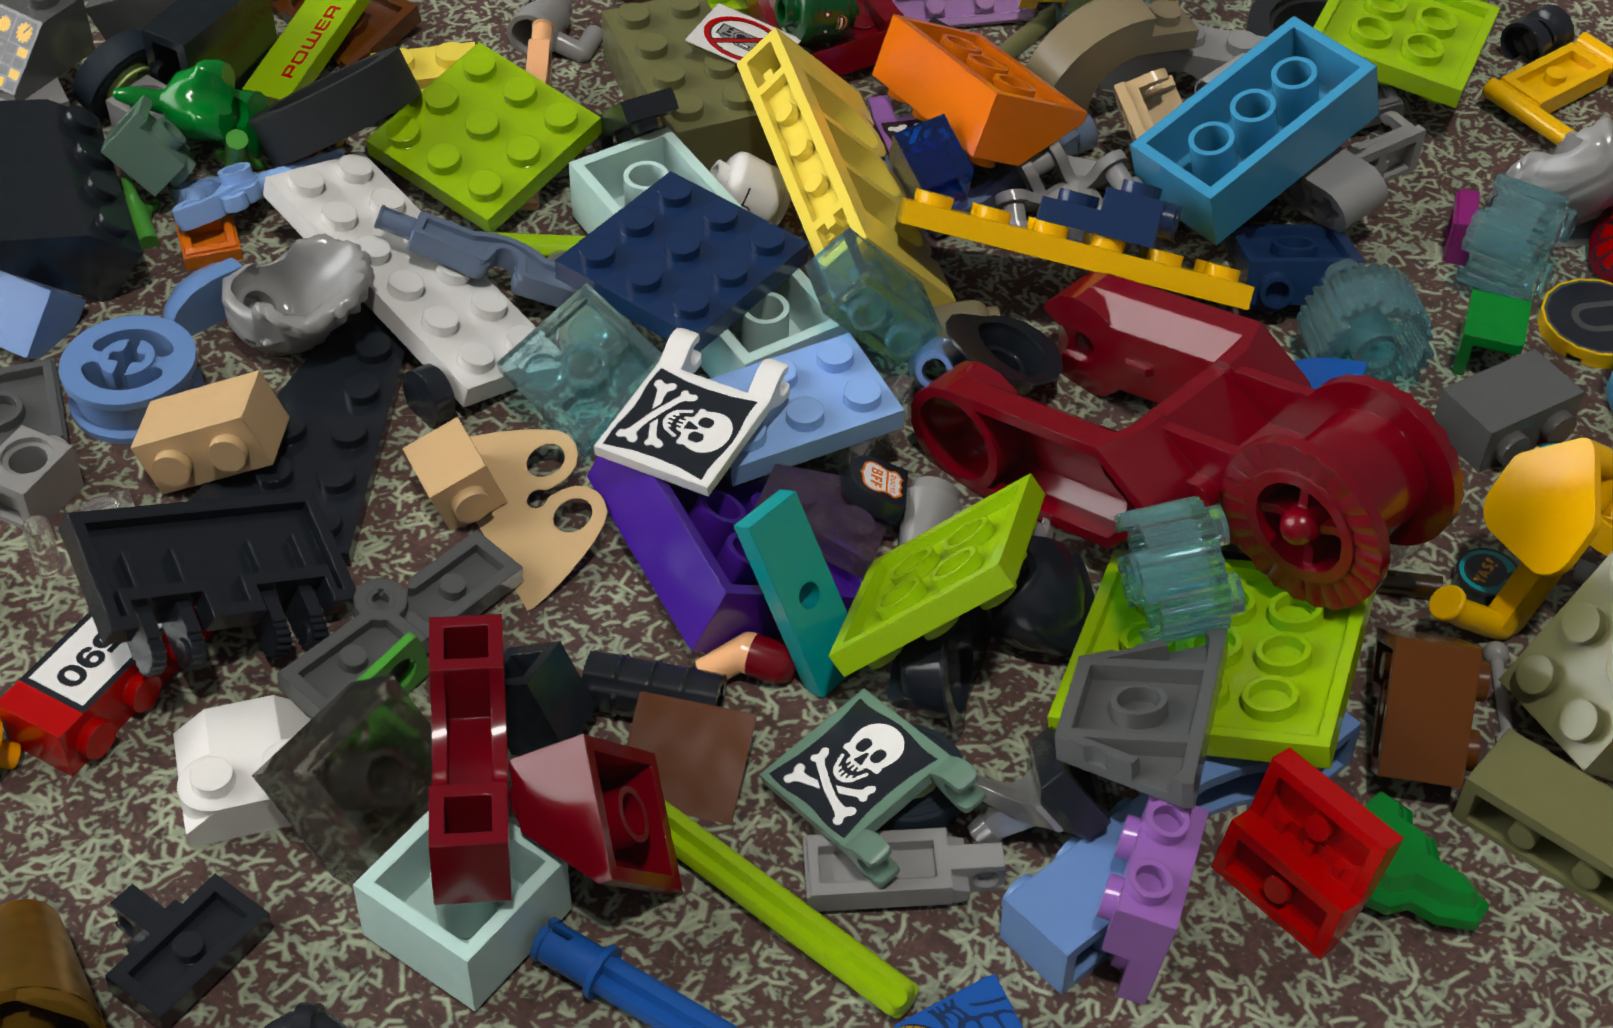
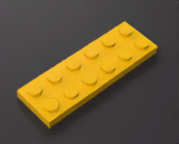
[895,188,1255,310]

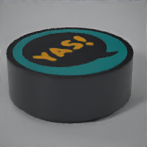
[1452,548,1518,606]

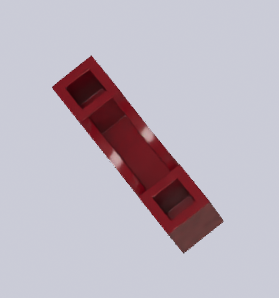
[428,614,512,905]

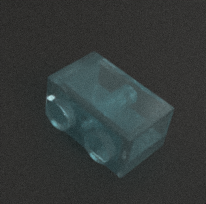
[804,227,943,367]

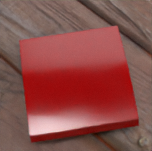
[1211,747,1404,960]

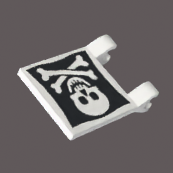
[594,328,790,497]

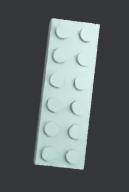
[569,127,849,378]

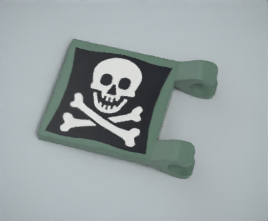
[759,688,986,887]

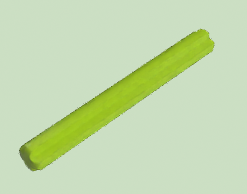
[664,799,919,1019]

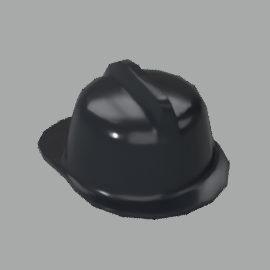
[945,313,1063,397]
[887,606,988,735]

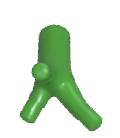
[215,129,267,171]
[121,175,161,250]

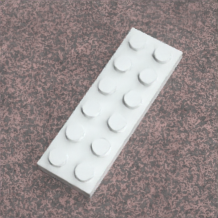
[263,151,564,407]

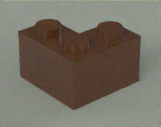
[1369,626,1491,788]

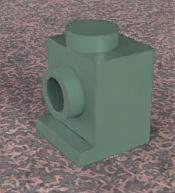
[101,95,196,196]

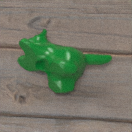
[112,59,268,158]

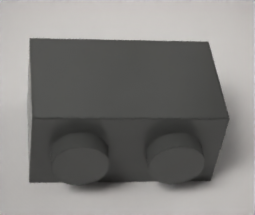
[1434,348,1585,473]

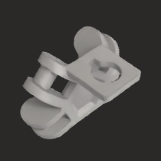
[994,141,1143,241]

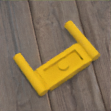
[1482,32,1613,145]

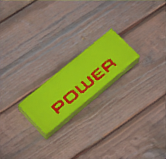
[242,0,370,107]

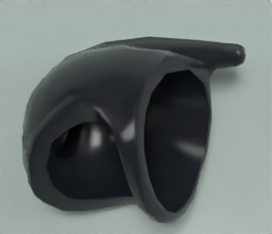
[987,535,1095,656]

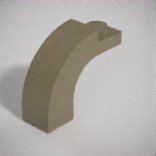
[1026,0,1199,112]

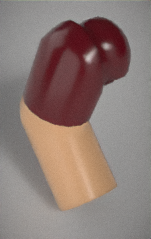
[695,632,798,685]

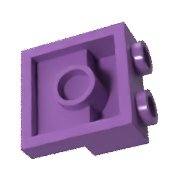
[1096,795,1209,1005]

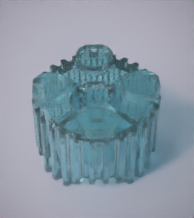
[1455,173,1579,300]
[1296,259,1434,384]
[1114,496,1245,643]

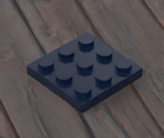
[555,171,809,352]

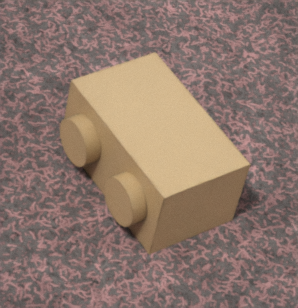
[130,370,290,495]

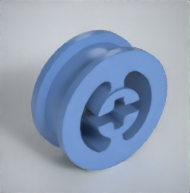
[58,315,205,444]

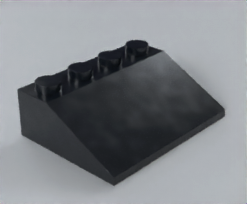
[0,99,143,302]

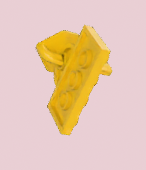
[1428,438,1613,640]

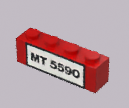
[0,606,216,777]

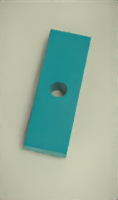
[734,489,850,698]

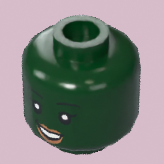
[775,0,857,45]

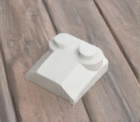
[173,695,333,848]

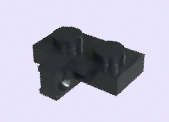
[105,873,272,1028]

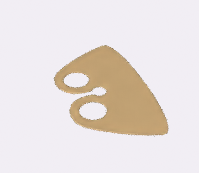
[470,429,608,611]

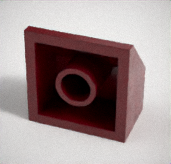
[508,734,683,895]

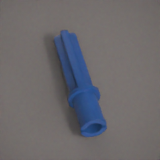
[530,917,737,1028]

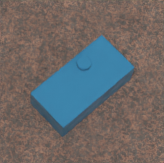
[1130,16,1379,245]

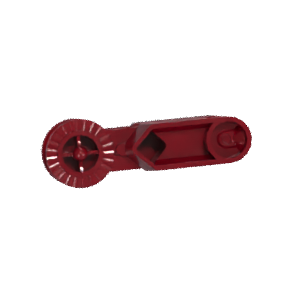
[911,272,1464,610]

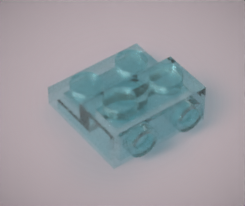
[497,283,662,460]

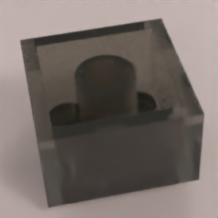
[252,674,432,885]

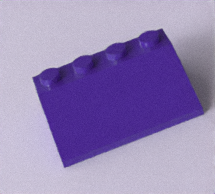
[587,456,865,653]

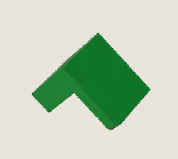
[1452,289,1532,376]

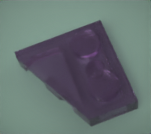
[751,464,889,579]

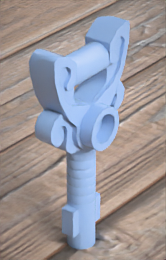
[169,148,345,231]

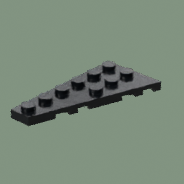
[190,302,410,567]

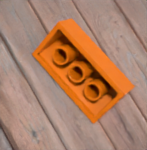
[872,14,1088,168]

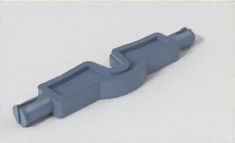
[374,204,594,312]

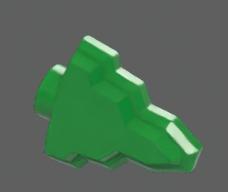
[1364,791,1490,931]

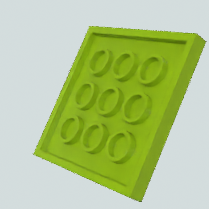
[1047,550,1376,769]

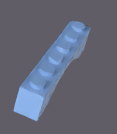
[999,711,1362,995]

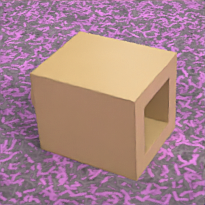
[402,417,507,531]

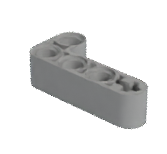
[1195,53,1389,233]

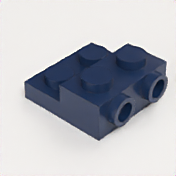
[1036,179,1182,249]
[1225,224,1365,312]

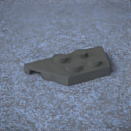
[1055,628,1228,809]

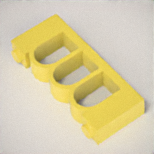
[737,27,956,327]

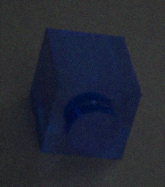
[888,114,974,208]

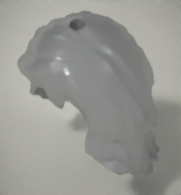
[1485,117,1613,221]
[222,233,374,356]

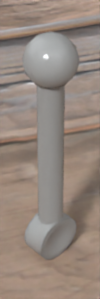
[1483,641,1519,744]

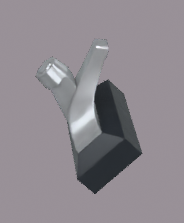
[967,726,1111,844]

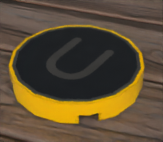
[1537,278,1613,369]

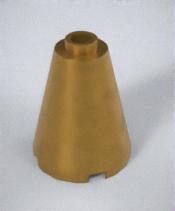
[0,899,107,1028]

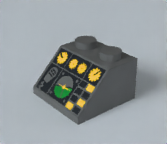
[0,0,95,100]

